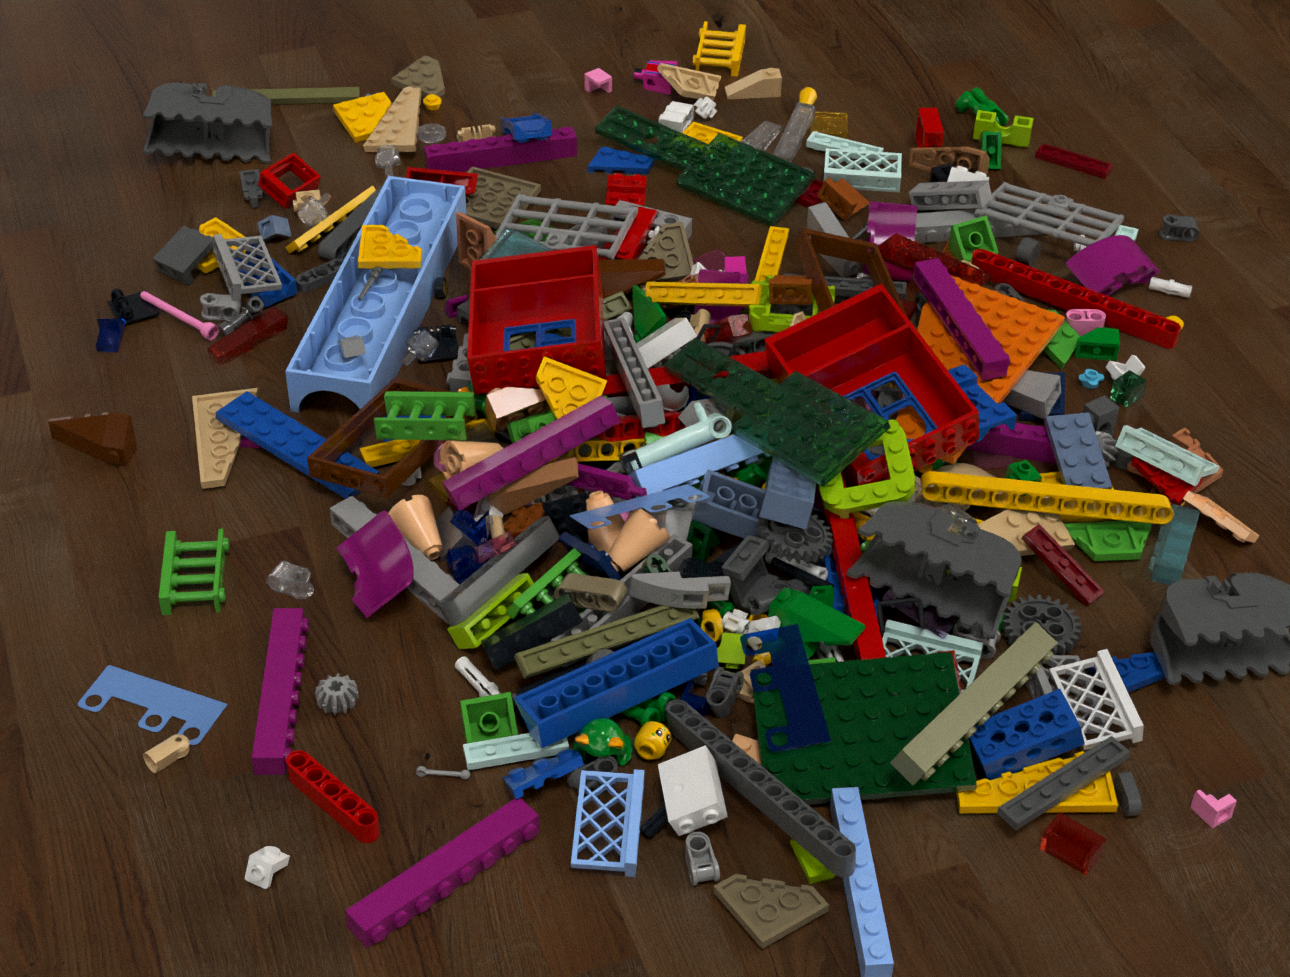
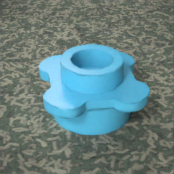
[1078,369,1104,389]

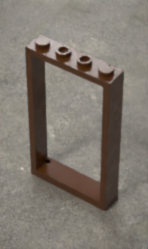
[795,228,908,318]
[307,377,471,498]

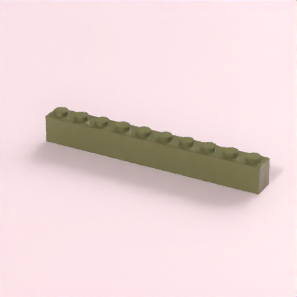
[890,622,1058,785]

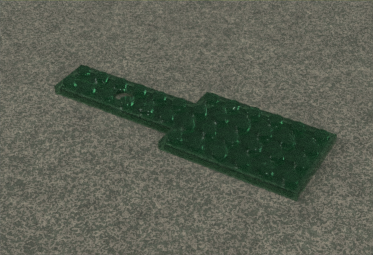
[595,105,815,227]
[664,338,891,487]

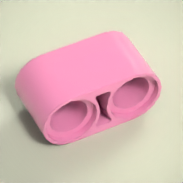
[1065,309,1106,336]

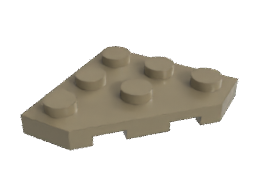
[391,55,445,98]
[637,222,694,286]
[713,874,829,949]

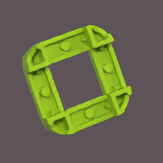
[748,275,835,333]
[812,420,916,518]

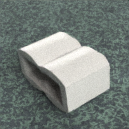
[659,101,694,134]

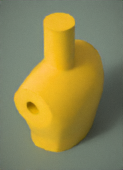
[701,609,724,642]

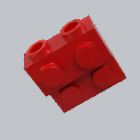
[605,173,647,206]

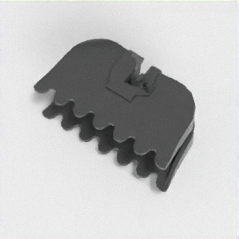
[143,82,272,164]
[846,501,1022,639]
[1150,572,1290,685]

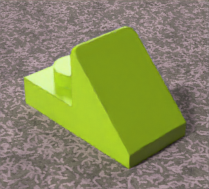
[790,839,835,884]

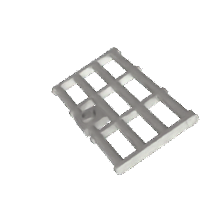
[975,182,1124,246]
[495,194,638,260]

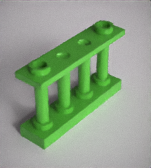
[374,391,476,440]
[506,396,607,444]
[159,529,230,615]
[507,548,587,642]

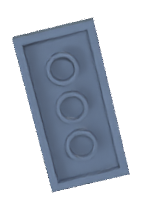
[1044,412,1112,489]

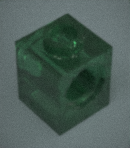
[1110,370,1147,408]

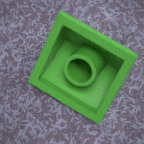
[948,215,999,262]
[460,692,518,744]

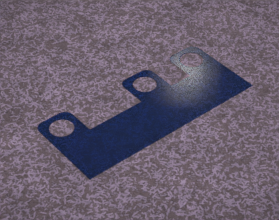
[740,624,831,752]

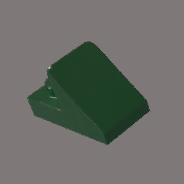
[686,520,720,562]

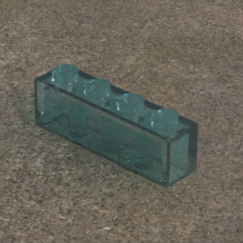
[1148,504,1200,585]

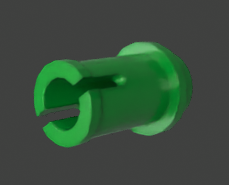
[707,600,734,619]

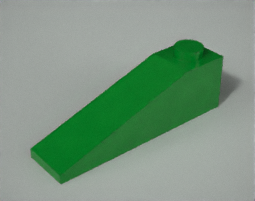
[632,285,666,343]
[768,587,866,646]

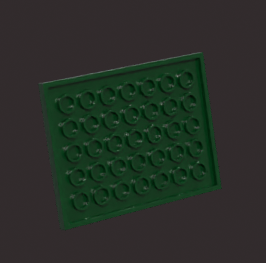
[750,652,977,805]

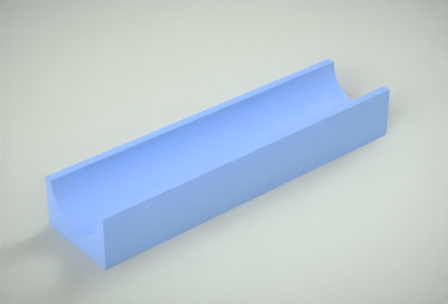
[285,176,466,413]

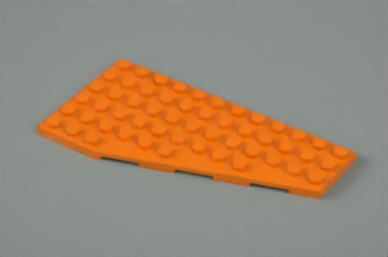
[896,275,1065,464]

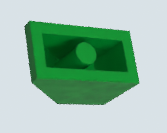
[979,131,1002,170]
[1074,327,1120,361]

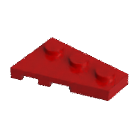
[1131,456,1203,509]

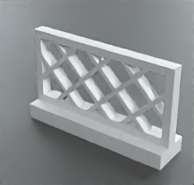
[1049,649,1143,750]

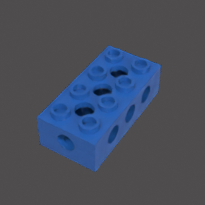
[968,689,1085,780]

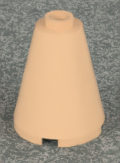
[440,440,504,480]
[586,491,625,553]
[388,495,443,560]
[608,508,670,573]

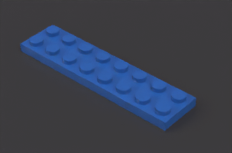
[216,391,380,499]

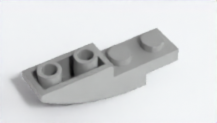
[629,572,731,609]

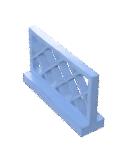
[571,769,644,877]

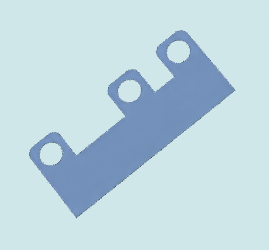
[570,484,710,529]
[78,665,228,745]

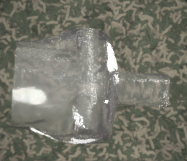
[375,145,401,177]
[297,193,332,228]
[401,329,439,366]

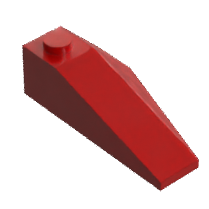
[405,167,478,196]
[598,206,657,260]

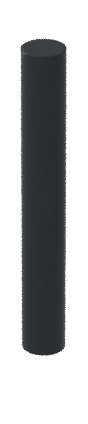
[770,557,834,588]

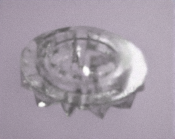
[417,123,446,143]

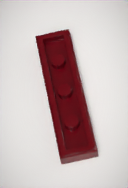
[1035,143,1113,179]
[1021,524,1105,607]

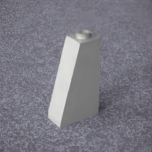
[806,202,861,278]
[1003,370,1061,419]

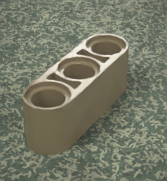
[554,573,628,612]

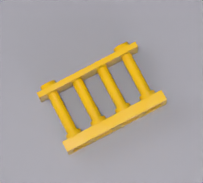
[693,21,746,77]

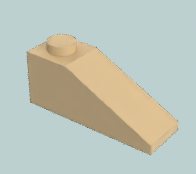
[725,68,782,100]

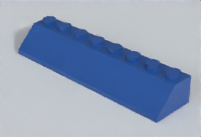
[514,618,719,748]

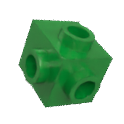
[1004,460,1042,497]

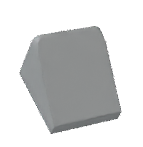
[338,335,366,358]

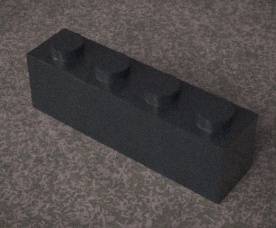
[481,593,583,670]

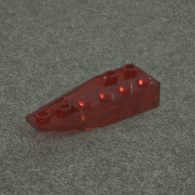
[878,233,993,287]

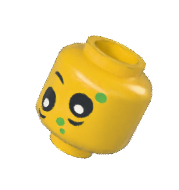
[634,721,672,760]

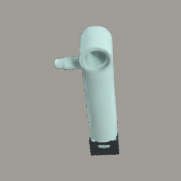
[618,402,732,476]

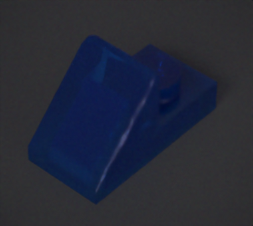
[96,318,126,352]
[449,509,492,551]

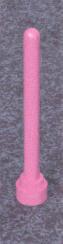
[140,291,219,341]

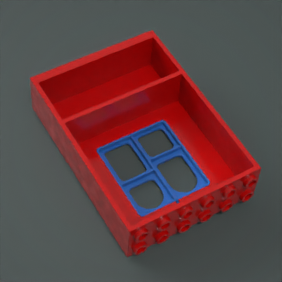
[467,245,606,395]
[764,283,979,487]

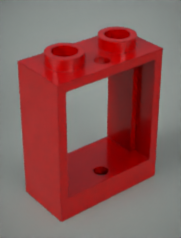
[915,108,944,148]
[258,153,321,209]

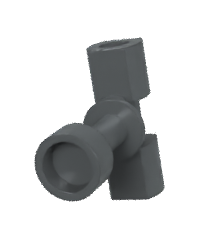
[218,296,264,339]

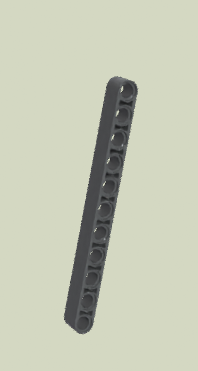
[666,699,856,877]

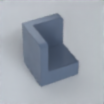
[257,215,291,242]

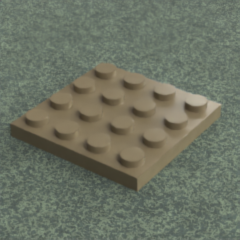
[465,167,541,229]

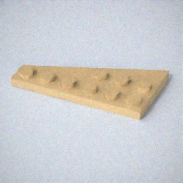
[363,87,422,152]
[192,388,259,489]
[958,496,1075,556]

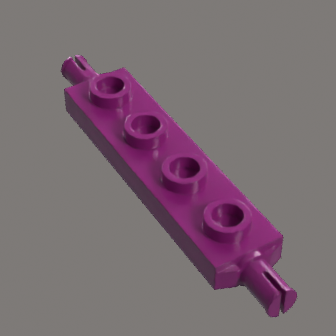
[556,459,647,500]

